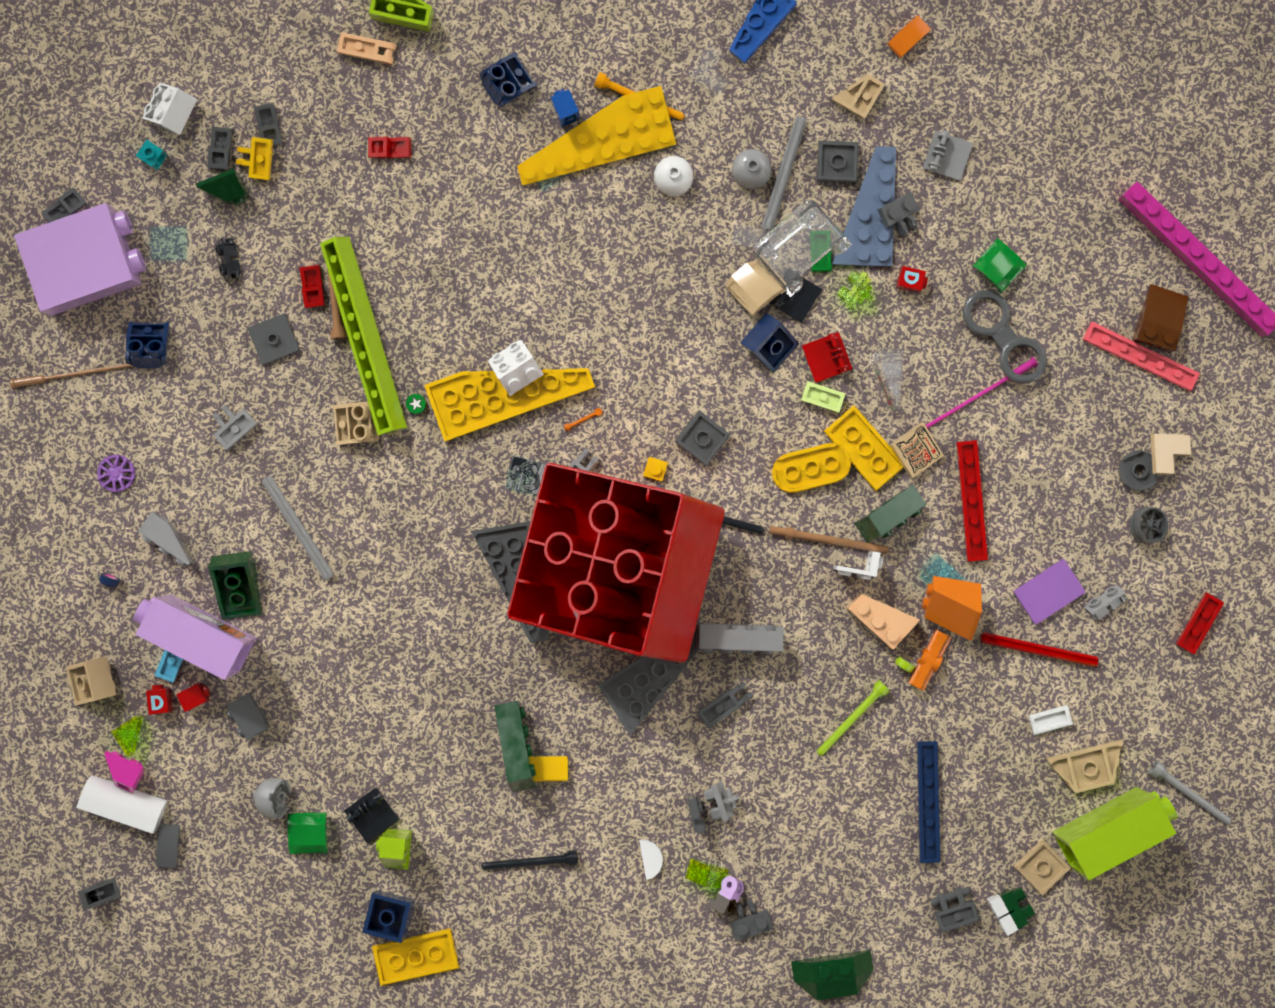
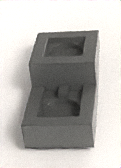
[253,102,283,145]
[207,126,233,169]
[41,187,87,223]
[156,823,180,868]

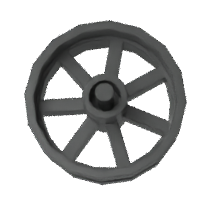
[1130,507,1168,543]

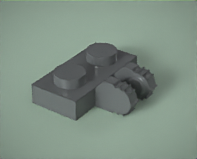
[877,192,919,237]
[729,898,774,942]

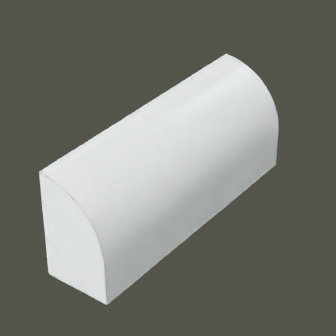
[76,775,167,834]

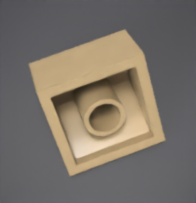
[66,656,116,706]

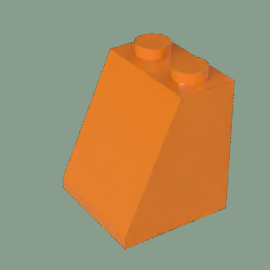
[921,576,982,640]

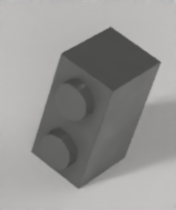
[226,692,271,741]

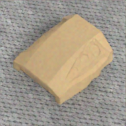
[726,261,784,317]
[332,402,380,445]

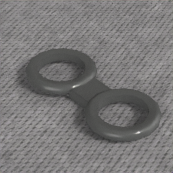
[963,290,1047,384]

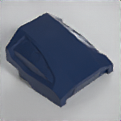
[480,52,537,108]
[125,322,170,369]

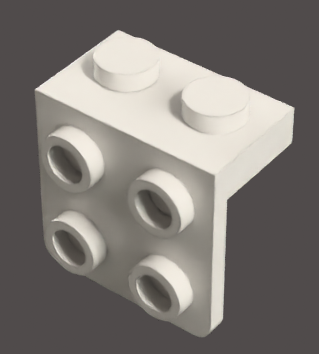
[488,340,544,396]
[833,551,883,580]

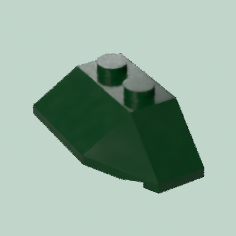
[791,950,873,1000]

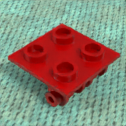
[801,332,853,383]

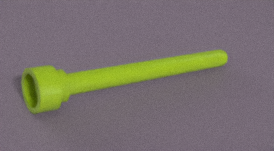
[817,680,890,756]

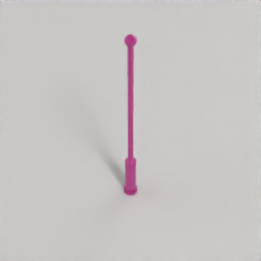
[925,357,1038,429]

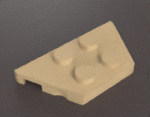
[1046,739,1123,793]

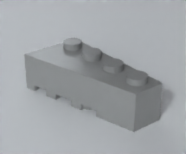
[696,623,784,654]

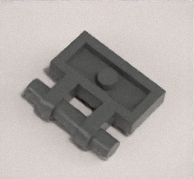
[687,793,706,834]
[930,887,979,933]

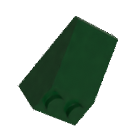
[208,551,262,620]

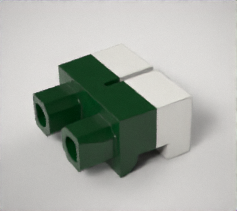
[987,887,1035,936]

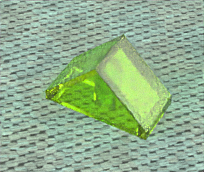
[111,715,143,757]
[685,858,729,888]

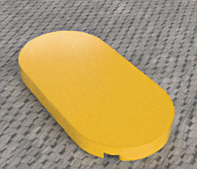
[772,443,851,493]

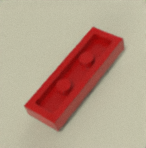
[1175,592,1225,655]

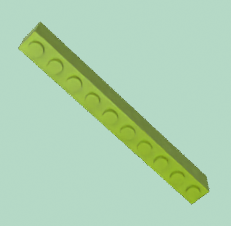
[320,237,407,435]

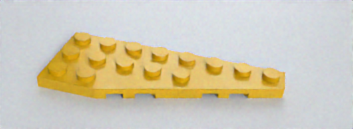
[517,86,676,186]
[424,368,595,442]

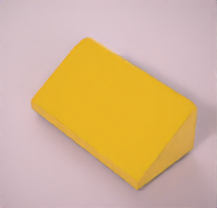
[530,756,568,782]

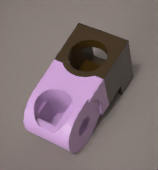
[707,876,744,917]

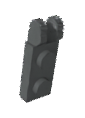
[696,682,753,728]

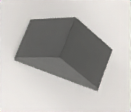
[78,877,121,911]

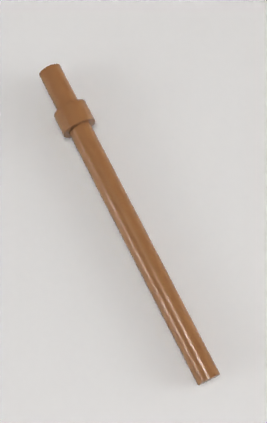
[769,526,888,554]

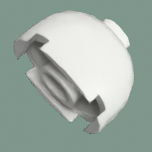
[654,156,693,196]

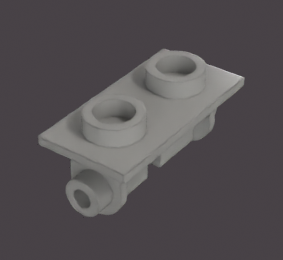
[1084,585,1127,621]

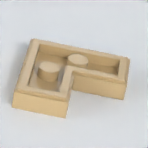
[1150,434,1191,475]

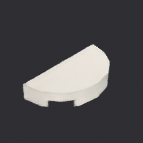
[639,840,663,880]

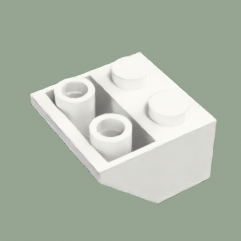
[142,83,197,135]

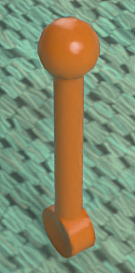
[564,408,602,431]

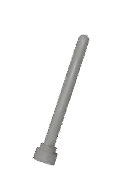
[1148,760,1231,825]

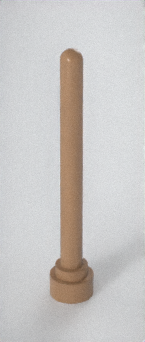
[327,269,347,340]

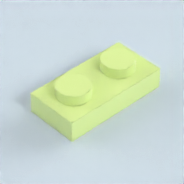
[801,381,845,413]

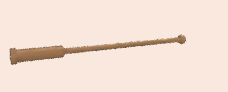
[10,364,134,389]

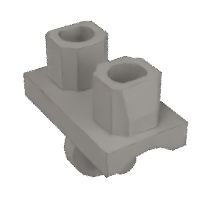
[704,781,740,822]

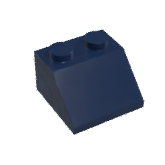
[740,313,799,373]

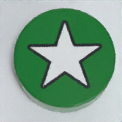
[406,394,426,414]

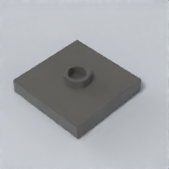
[817,140,859,183]
[247,313,300,365]
[675,410,731,466]

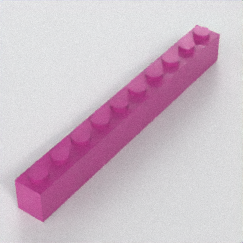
[1118,181,1275,337]

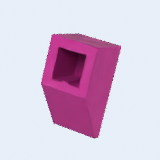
[104,751,144,793]

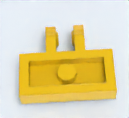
[236,137,273,180]

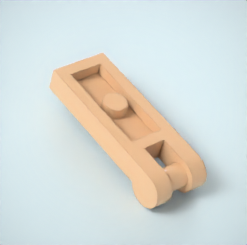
[337,32,396,65]

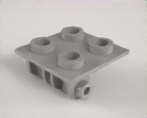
[923,130,973,181]

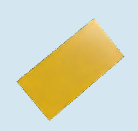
[824,405,904,491]
[372,928,459,986]

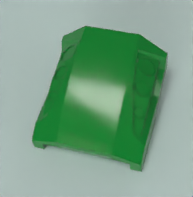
[972,238,1027,293]
[287,812,329,854]

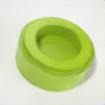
[895,656,915,673]

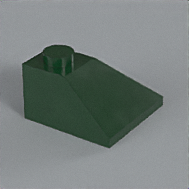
[196,169,250,206]

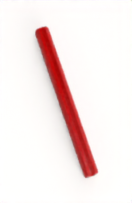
[980,632,1099,667]

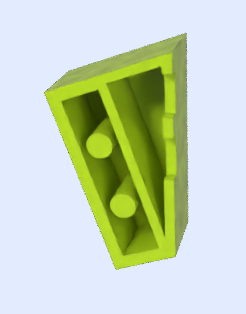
[369,0,434,32]
[376,828,412,870]

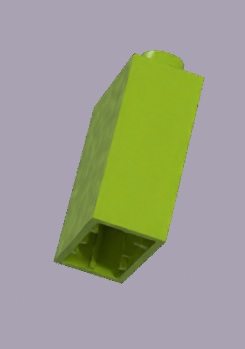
[1052,787,1178,881]

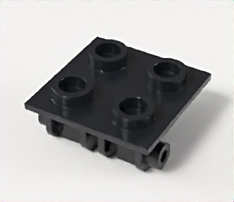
[769,268,822,323]
[344,787,400,843]

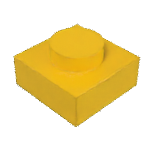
[643,457,668,481]

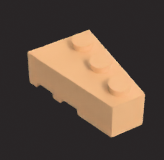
[846,593,920,649]

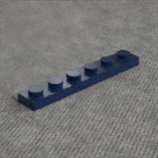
[916,741,940,863]

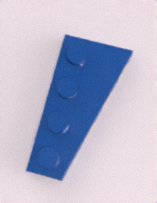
[729,0,797,64]

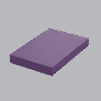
[1013,559,1085,625]

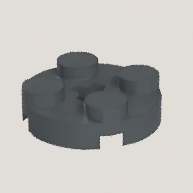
[1118,450,1158,491]

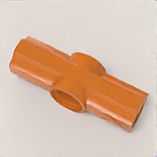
[908,630,951,691]

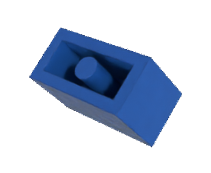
[551,89,580,127]

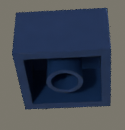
[362,890,415,943]

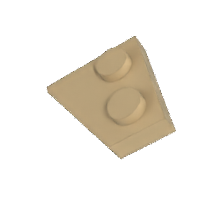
[831,74,885,120]

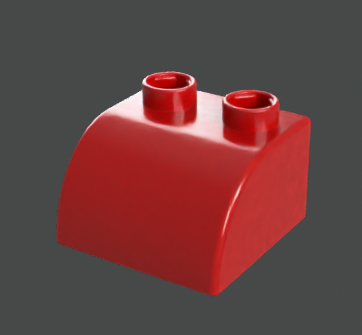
[507,463,725,663]

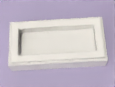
[1028,705,1073,735]

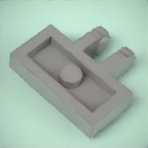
[213,405,258,450]

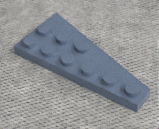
[832,146,896,267]

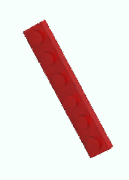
[956,440,988,562]

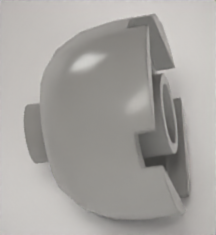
[731,149,772,190]
[253,778,290,819]

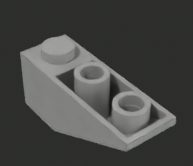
[138,512,194,566]

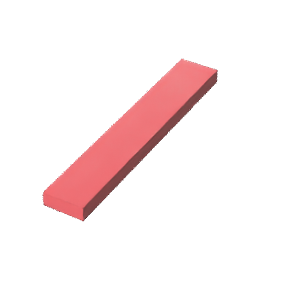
[1083,322,1200,392]

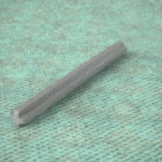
[761,116,807,231]
[262,476,334,580]

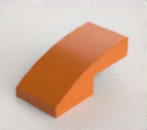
[887,15,931,58]

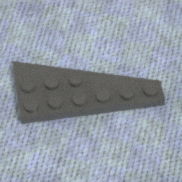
[471,521,551,643]
[598,620,701,736]

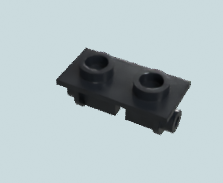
[215,238,241,281]

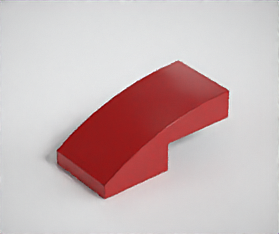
[368,136,411,158]
[299,264,325,308]

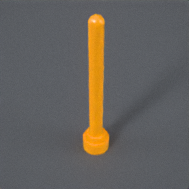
[594,72,685,120]

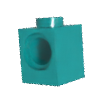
[135,139,168,171]

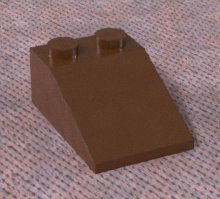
[1132,284,1188,353]

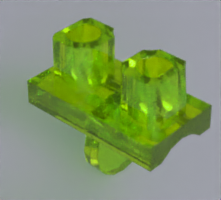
[837,270,873,310]

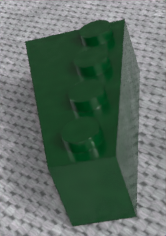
[494,701,536,793]

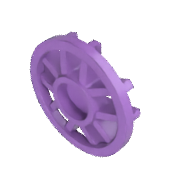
[97,455,135,492]

